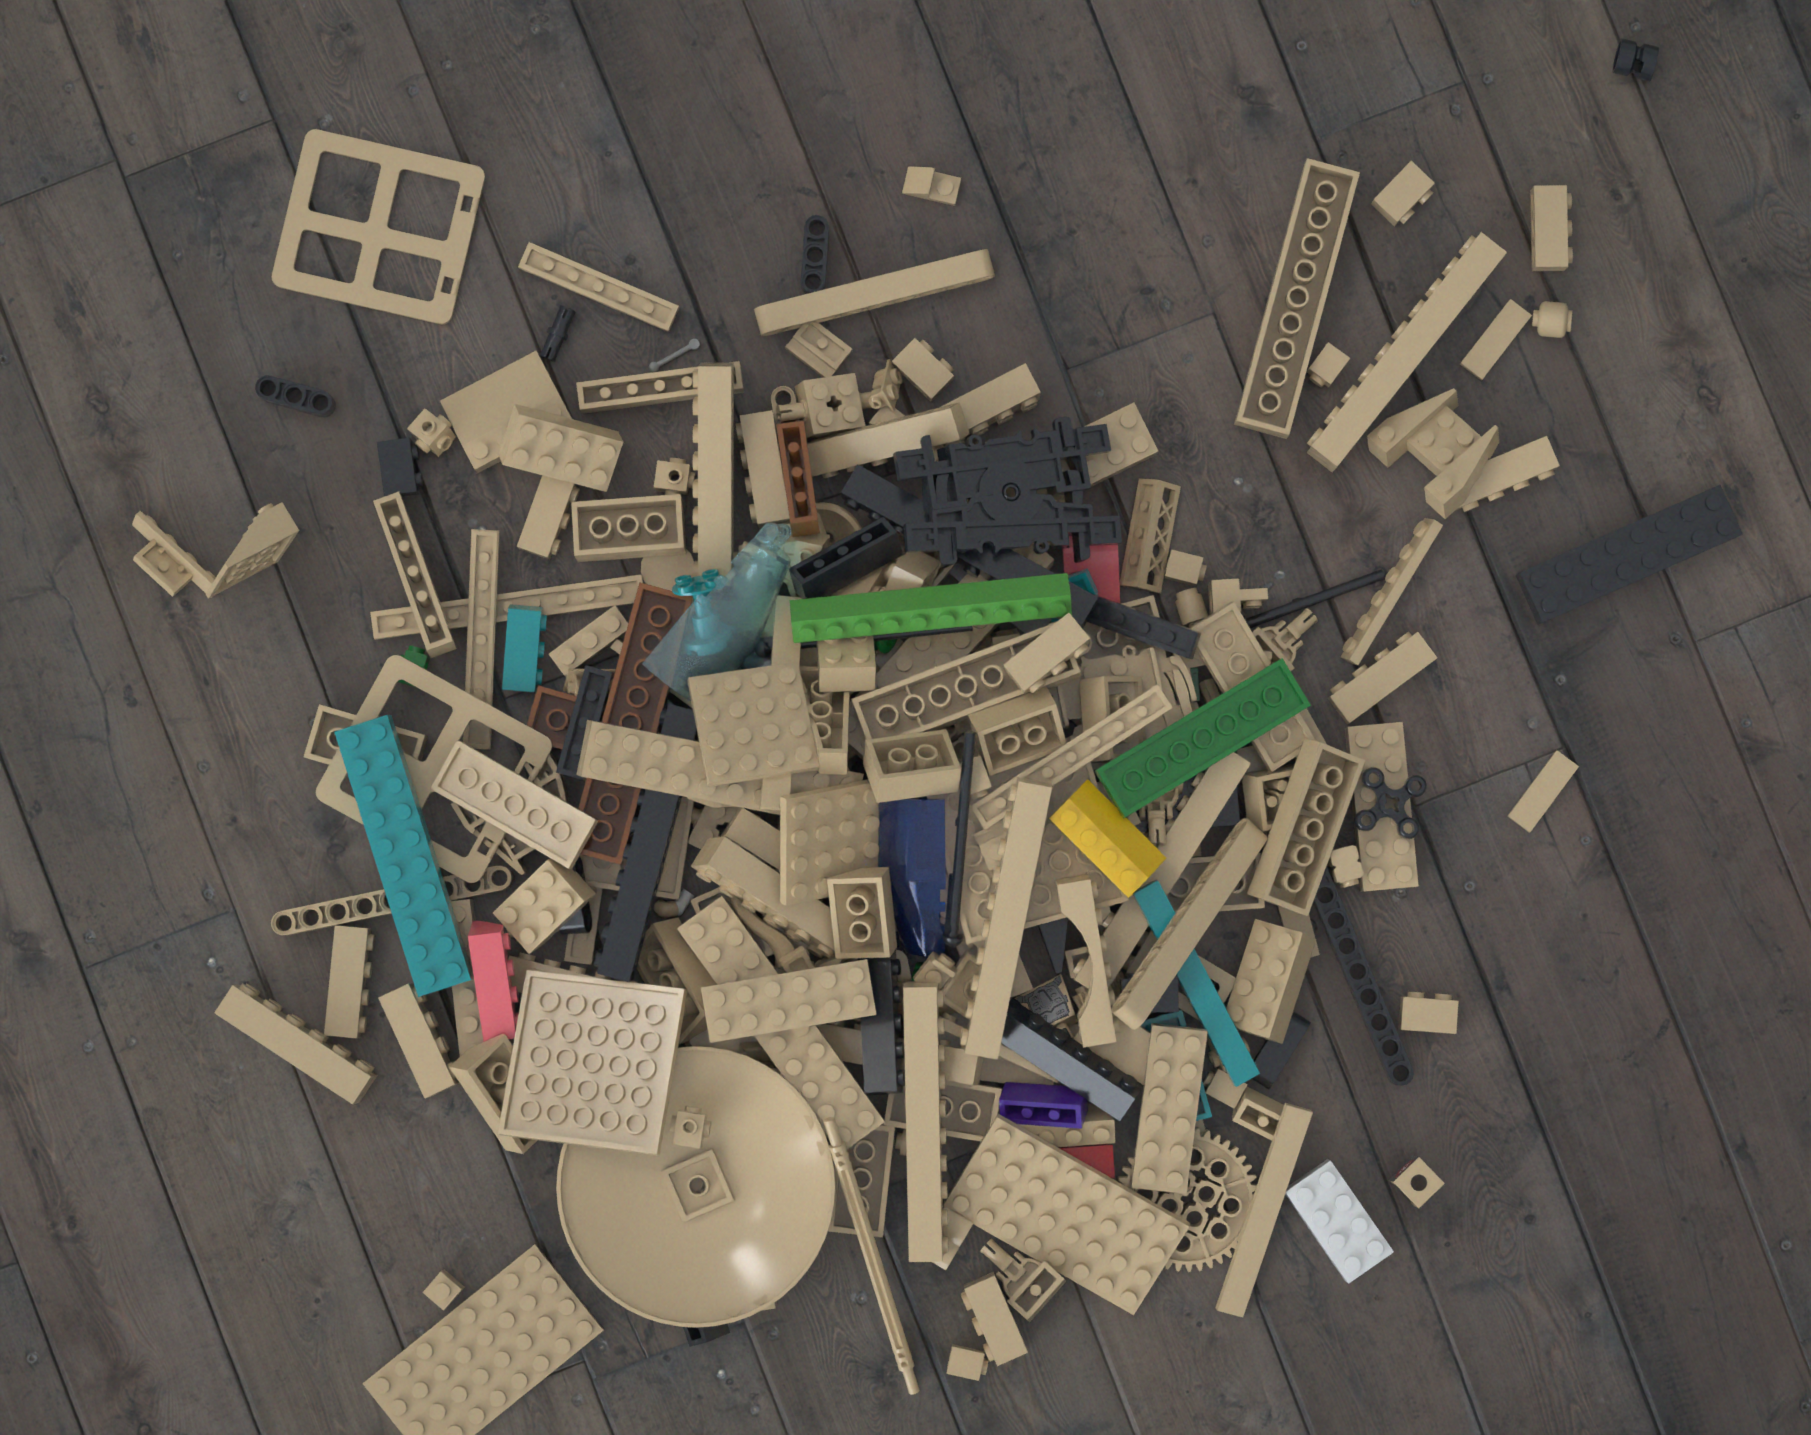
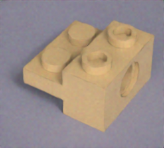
[1208,579,1268,615]

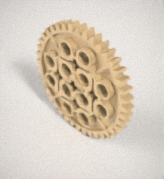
[1118,1127,1257,1272]

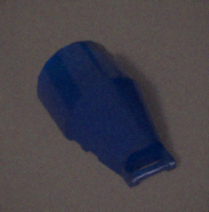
[878,796,946,960]

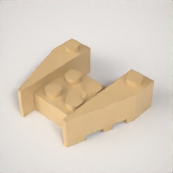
[1367,388,1499,519]
[451,752,570,875]

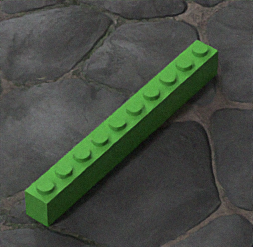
[789,573,1072,643]

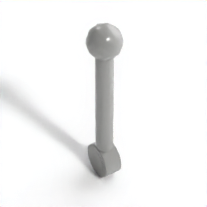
[649,339,700,372]

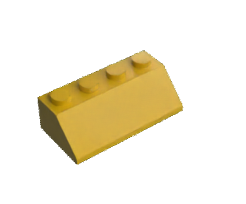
[1048,779,1166,898]

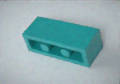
[502,604,547,692]

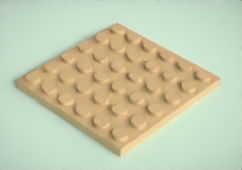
[927,755,1129,944]
[498,970,687,1156]

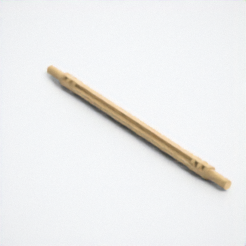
[824,1117,920,1395]

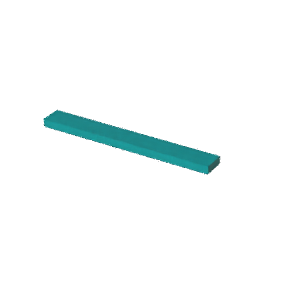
[1133,880,1260,1087]

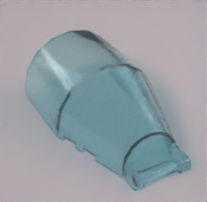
[642,523,791,701]

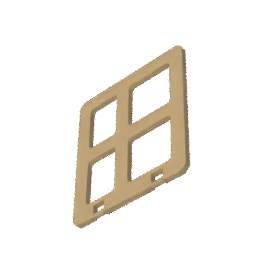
[272,129,485,325]
[316,655,552,883]

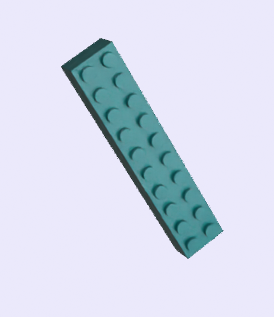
[334,715,474,997]

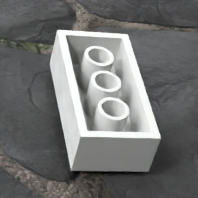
[1285,1159,1394,1284]

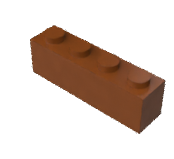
[776,420,820,537]

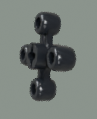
[1354,767,1427,839]

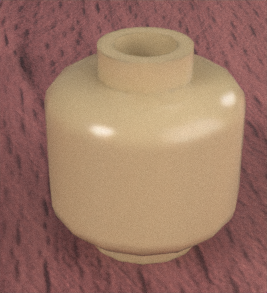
[1532,301,1572,338]

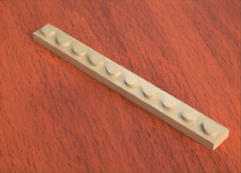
[370,574,643,640]

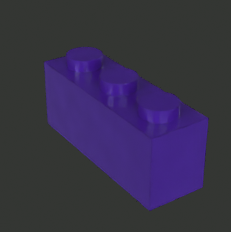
[999,1082,1088,1129]

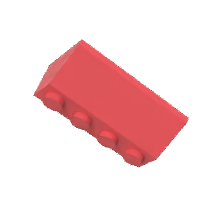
[468,921,519,1042]

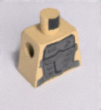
[1015,974,1078,1039]

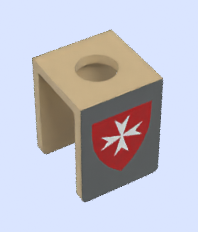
[1388,1155,1445,1208]

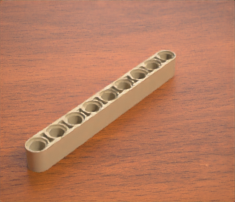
[754,249,995,336]
[1111,818,1267,1030]
[271,866,514,935]

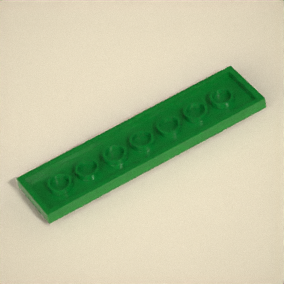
[1095,658,1311,819]

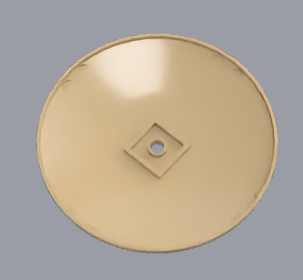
[556,1046,835,1327]

